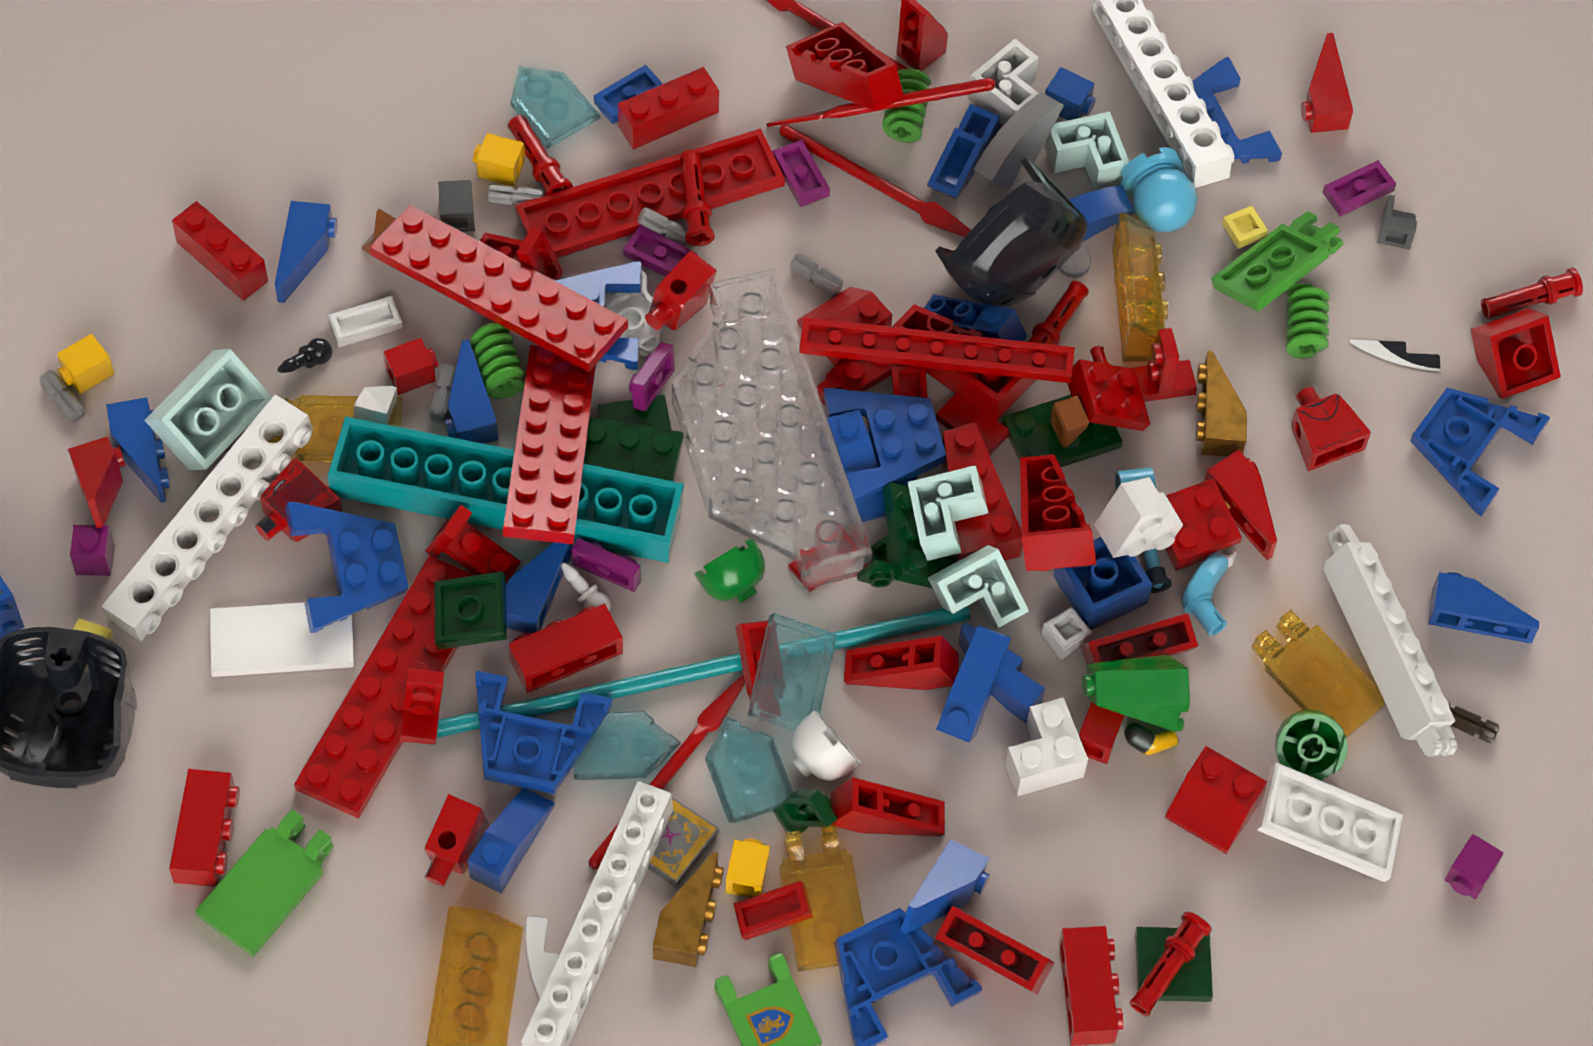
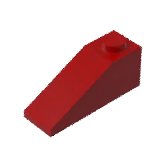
[896,0,948,71]
[1301,33,1354,133]
[68,436,125,529]
[1204,450,1277,560]
[843,635,959,690]
[830,777,945,837]

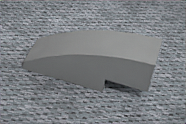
[973,92,1064,189]

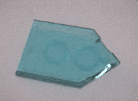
[510,66,601,149]
[573,711,681,780]
[705,717,793,823]

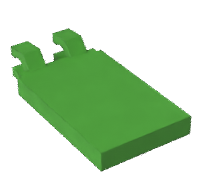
[1211,211,1344,312]
[195,810,334,957]

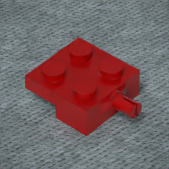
[1067,345,1151,431]
[1165,478,1242,571]

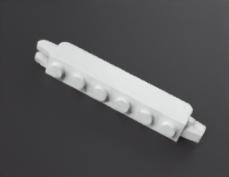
[1324,524,1458,757]

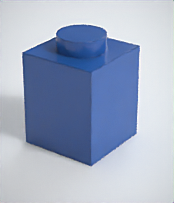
[1045,67,1096,121]

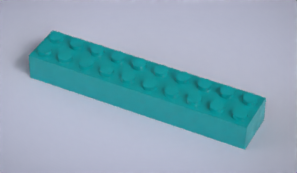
[328,416,684,563]

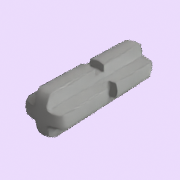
[487,184,544,205]
[637,207,688,246]
[790,253,843,296]
[429,364,456,420]
[39,370,85,421]

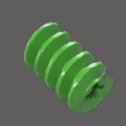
[882,68,931,143]
[1286,284,1329,359]
[470,322,525,399]

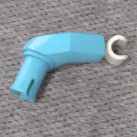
[1182,549,1237,636]

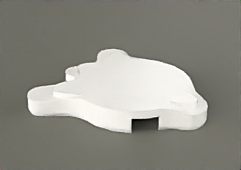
[605,270,664,357]

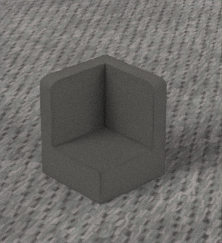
[438,180,475,232]
[1377,194,1418,250]

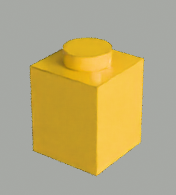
[473,133,525,187]
[57,333,114,394]
[725,838,770,898]

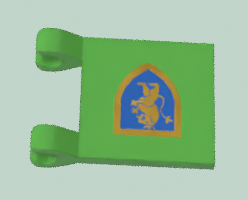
[714,953,822,1046]

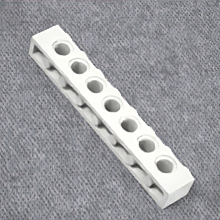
[1091,0,1234,188]
[101,394,313,641]
[521,781,673,1046]

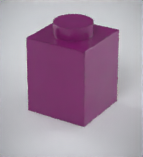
[70,524,115,576]
[1444,834,1504,900]

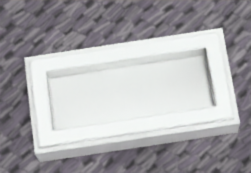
[328,296,403,347]

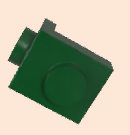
[857,534,895,588]
[773,789,837,838]

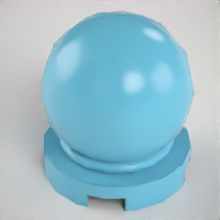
[1119,147,1198,232]

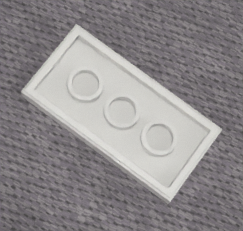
[210,602,355,677]
[1257,762,1403,882]

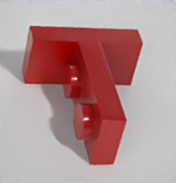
[480,227,563,281]
[1132,328,1197,402]
[425,505,522,584]
[400,668,444,745]

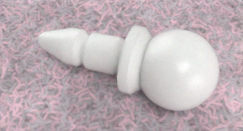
[561,562,611,612]

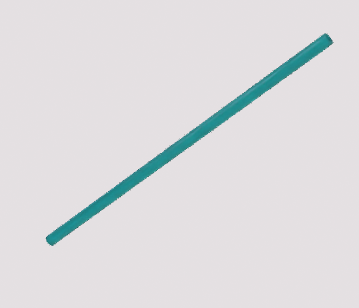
[437,606,971,738]

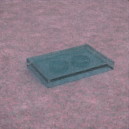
[747,613,837,731]

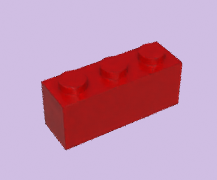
[617,67,719,150]
[172,201,268,301]
[508,603,623,694]
[1081,613,1198,664]
[169,769,240,887]
[935,906,1055,995]
[1059,926,1124,1046]

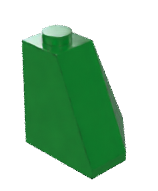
[1082,655,1190,732]

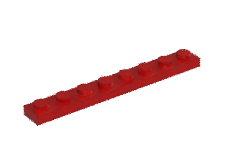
[799,317,1075,383]

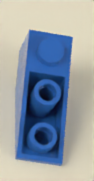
[924,294,1027,341]
[106,397,170,503]

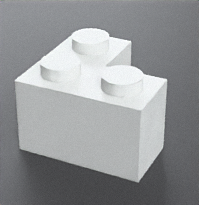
[968,39,1039,126]
[1094,477,1183,558]
[1005,697,1088,796]

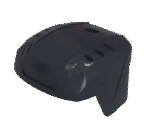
[935,157,1087,306]
[0,627,137,789]

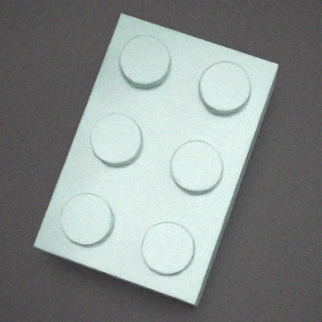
[144,349,272,470]

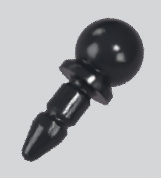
[277,338,333,373]

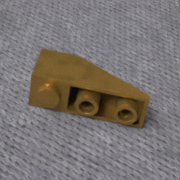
[1196,351,1247,457]
[653,852,724,967]

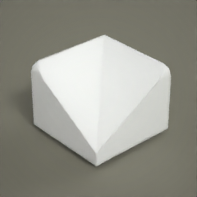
[354,386,397,425]
[1041,607,1092,660]

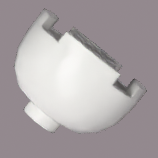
[792,710,861,782]

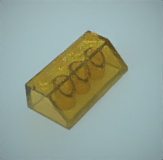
[1112,213,1168,362]
[426,906,524,1046]

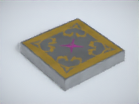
[648,797,719,887]

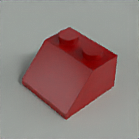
[797,287,893,367]
[1470,308,1561,399]
[1165,746,1267,854]

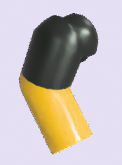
[1124,723,1178,755]

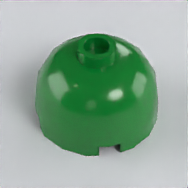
[694,538,765,603]
[1275,709,1348,781]

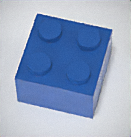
[1053,537,1152,630]

